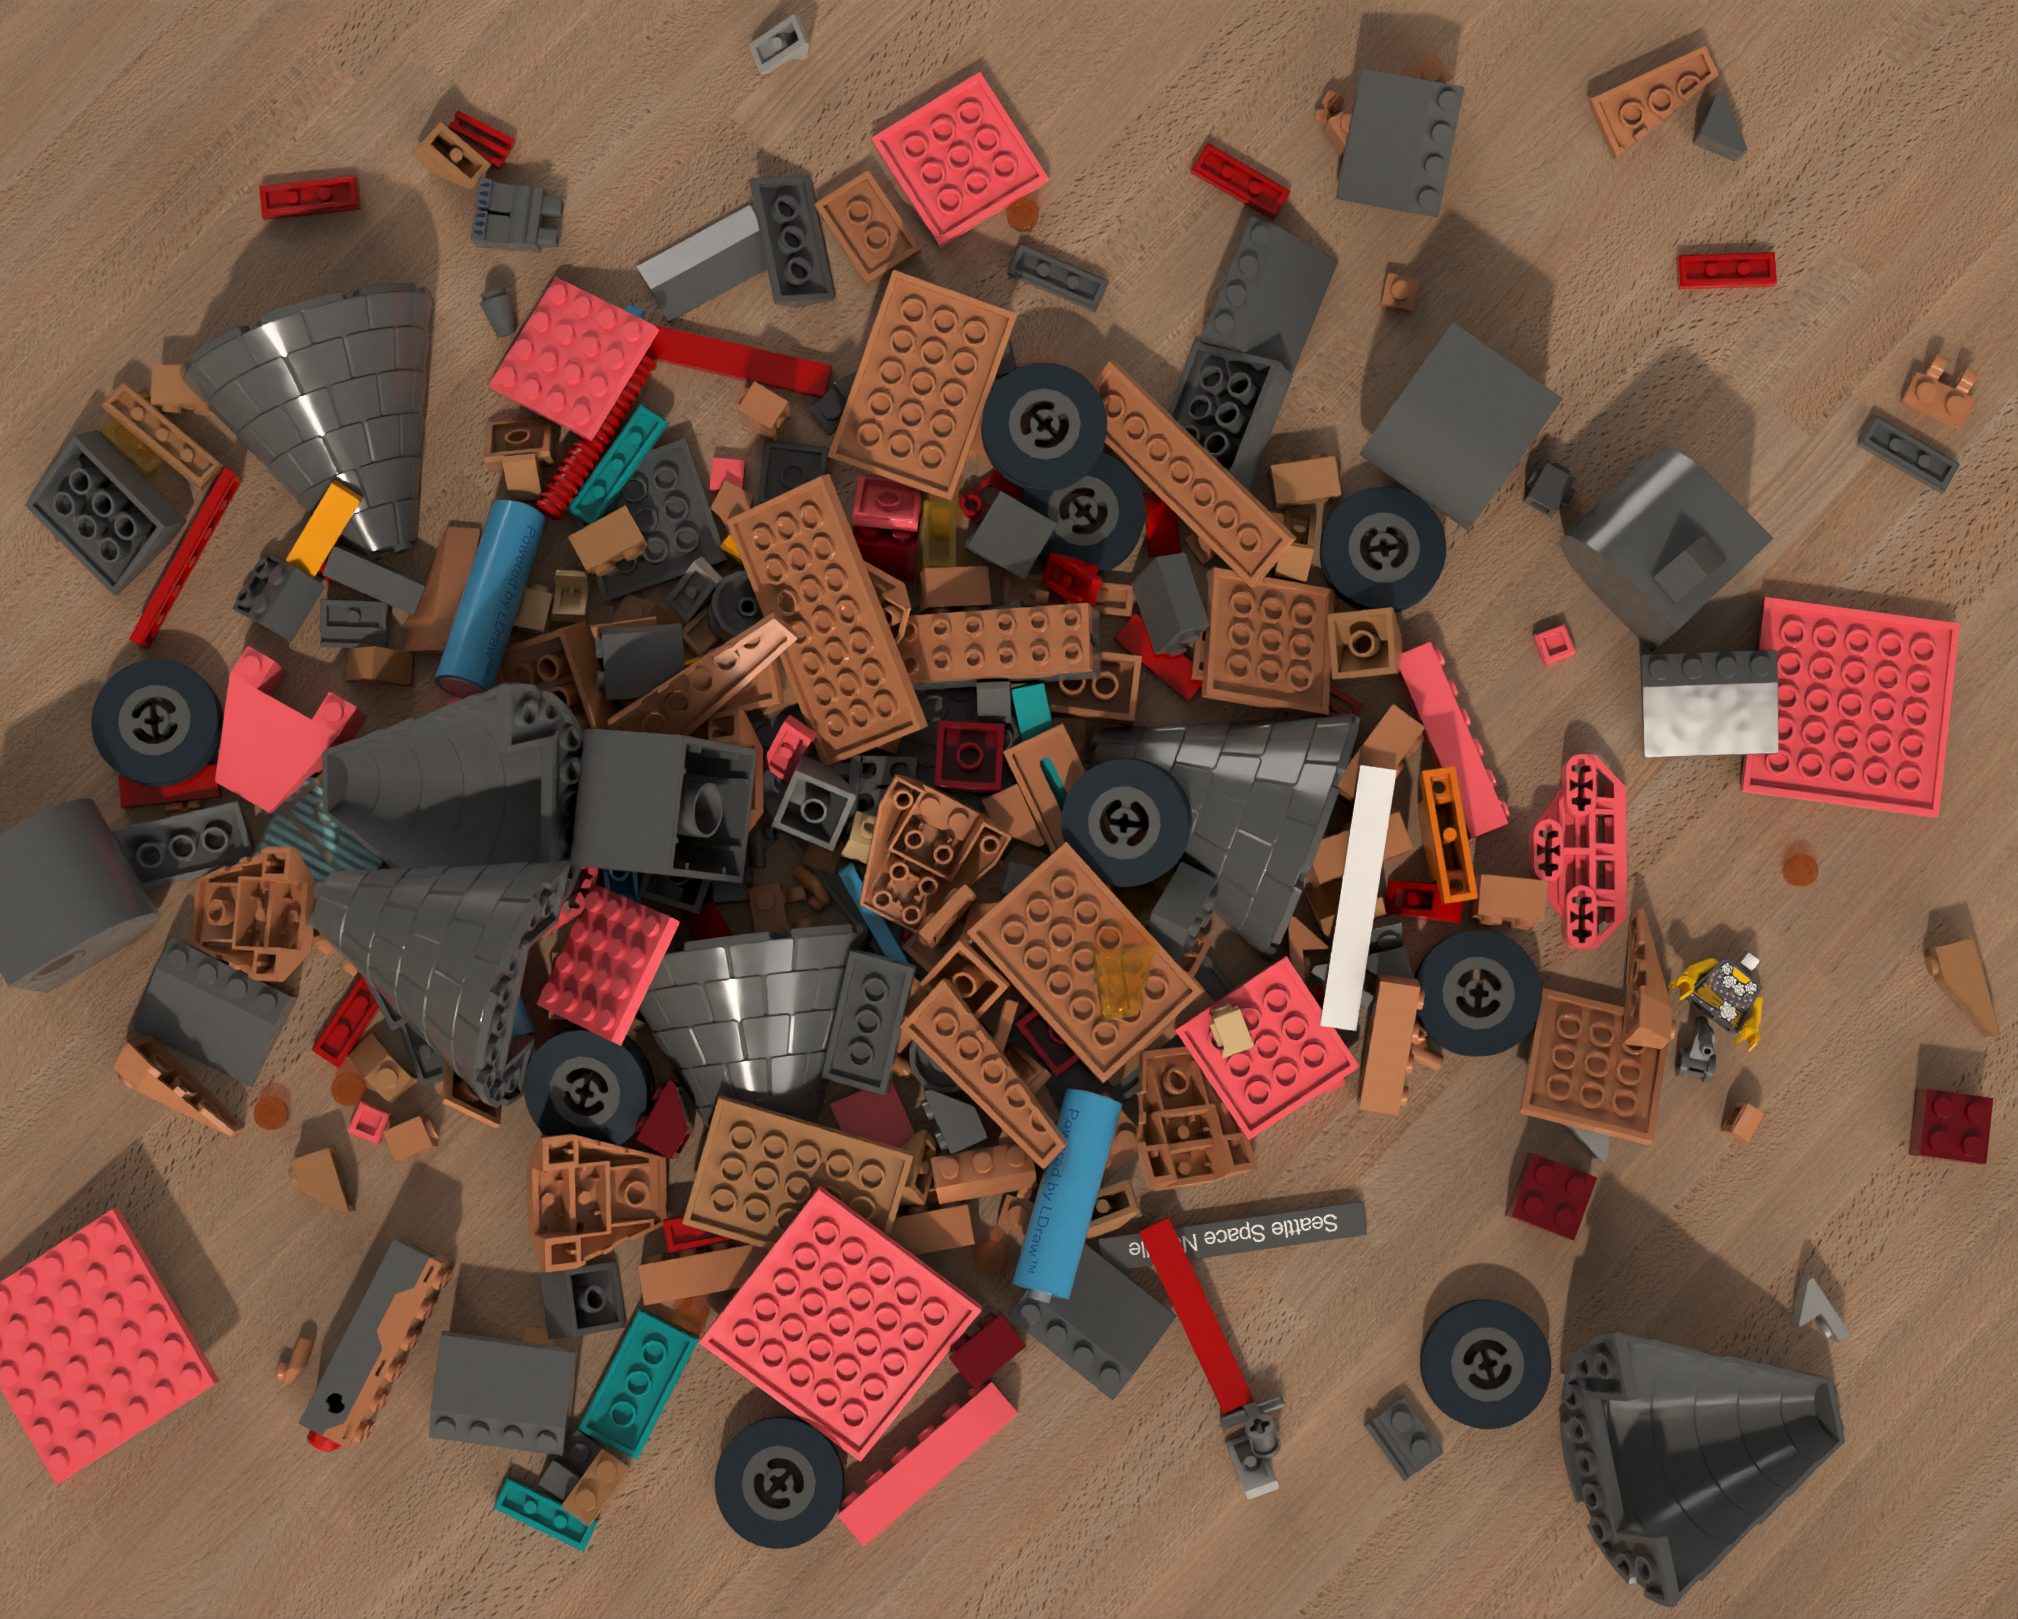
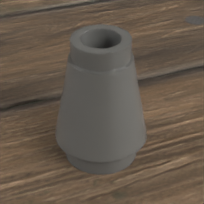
[480,287,516,338]

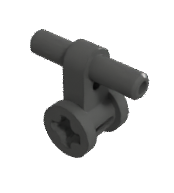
[1675,1016,1716,1083]
[1219,1394,1285,1459]

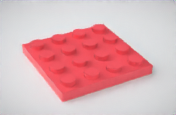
[871,72,1049,248]
[488,277,659,441]
[536,884,680,1046]
[1174,955,1360,1140]

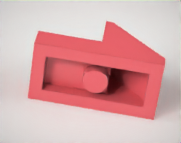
[763,715,817,783]

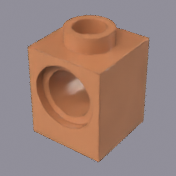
[383,1116,439,1162]

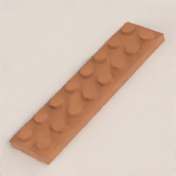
[1092,361,1296,588]

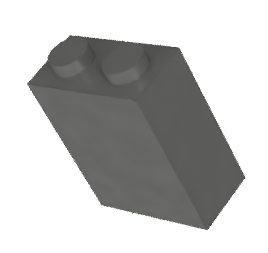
[1131,553,1210,656]
[595,623,685,700]

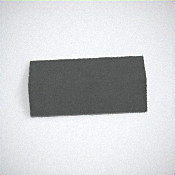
[749,175,835,308]
[637,205,767,323]
[111,800,256,890]

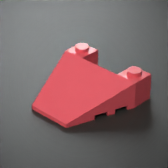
[215,646,367,814]

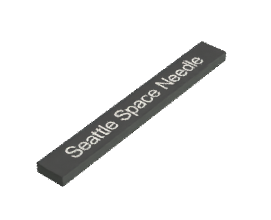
[1098,1202,1367,1270]

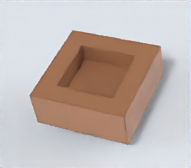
[1380,273,1420,313]

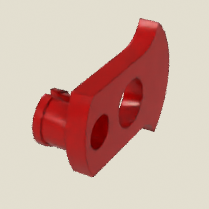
[958,469,1023,524]

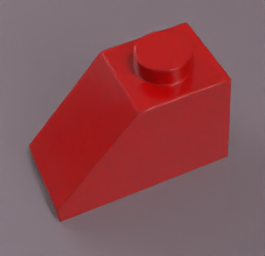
[1385,881,1463,924]

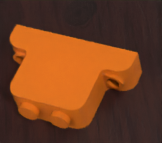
[1418,766,1478,904]

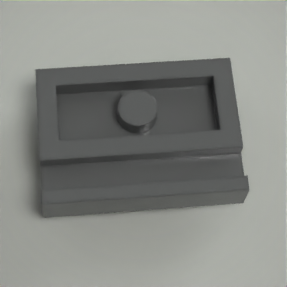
[320,598,388,648]
[1364,1397,1444,1481]

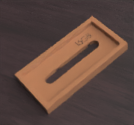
[1003,723,1118,854]

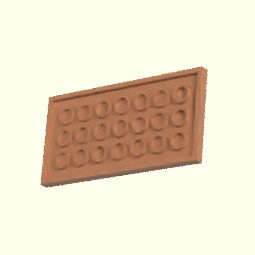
[726,474,928,766]

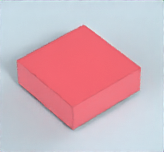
[709,457,746,492]
[1532,623,1576,666]
[347,1101,393,1145]

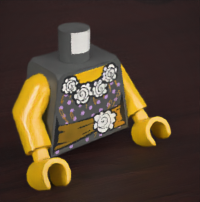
[1668,951,1763,1051]

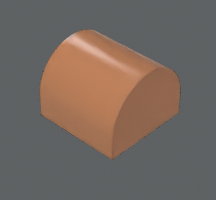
[1721,1102,1764,1144]

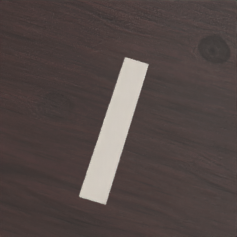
[1320,765,1397,1031]

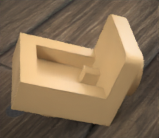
[552,569,590,623]

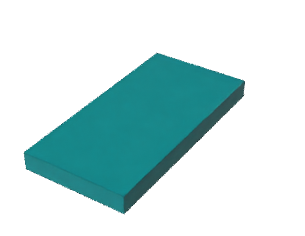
[578,1308,700,1460]

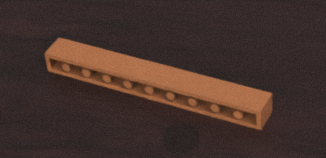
[637,1201,975,1306]

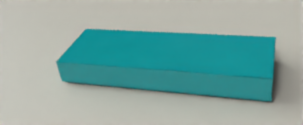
[493,1476,599,1552]

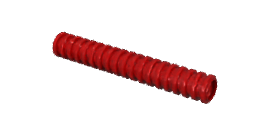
[535,354,657,520]

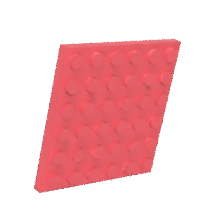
[1740,597,1960,818]
[699,1186,982,1462]
[0,1207,220,1485]

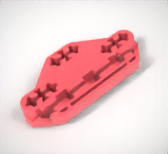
[1528,754,1627,950]

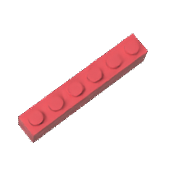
[1396,642,1510,841]
[837,1380,1018,1547]

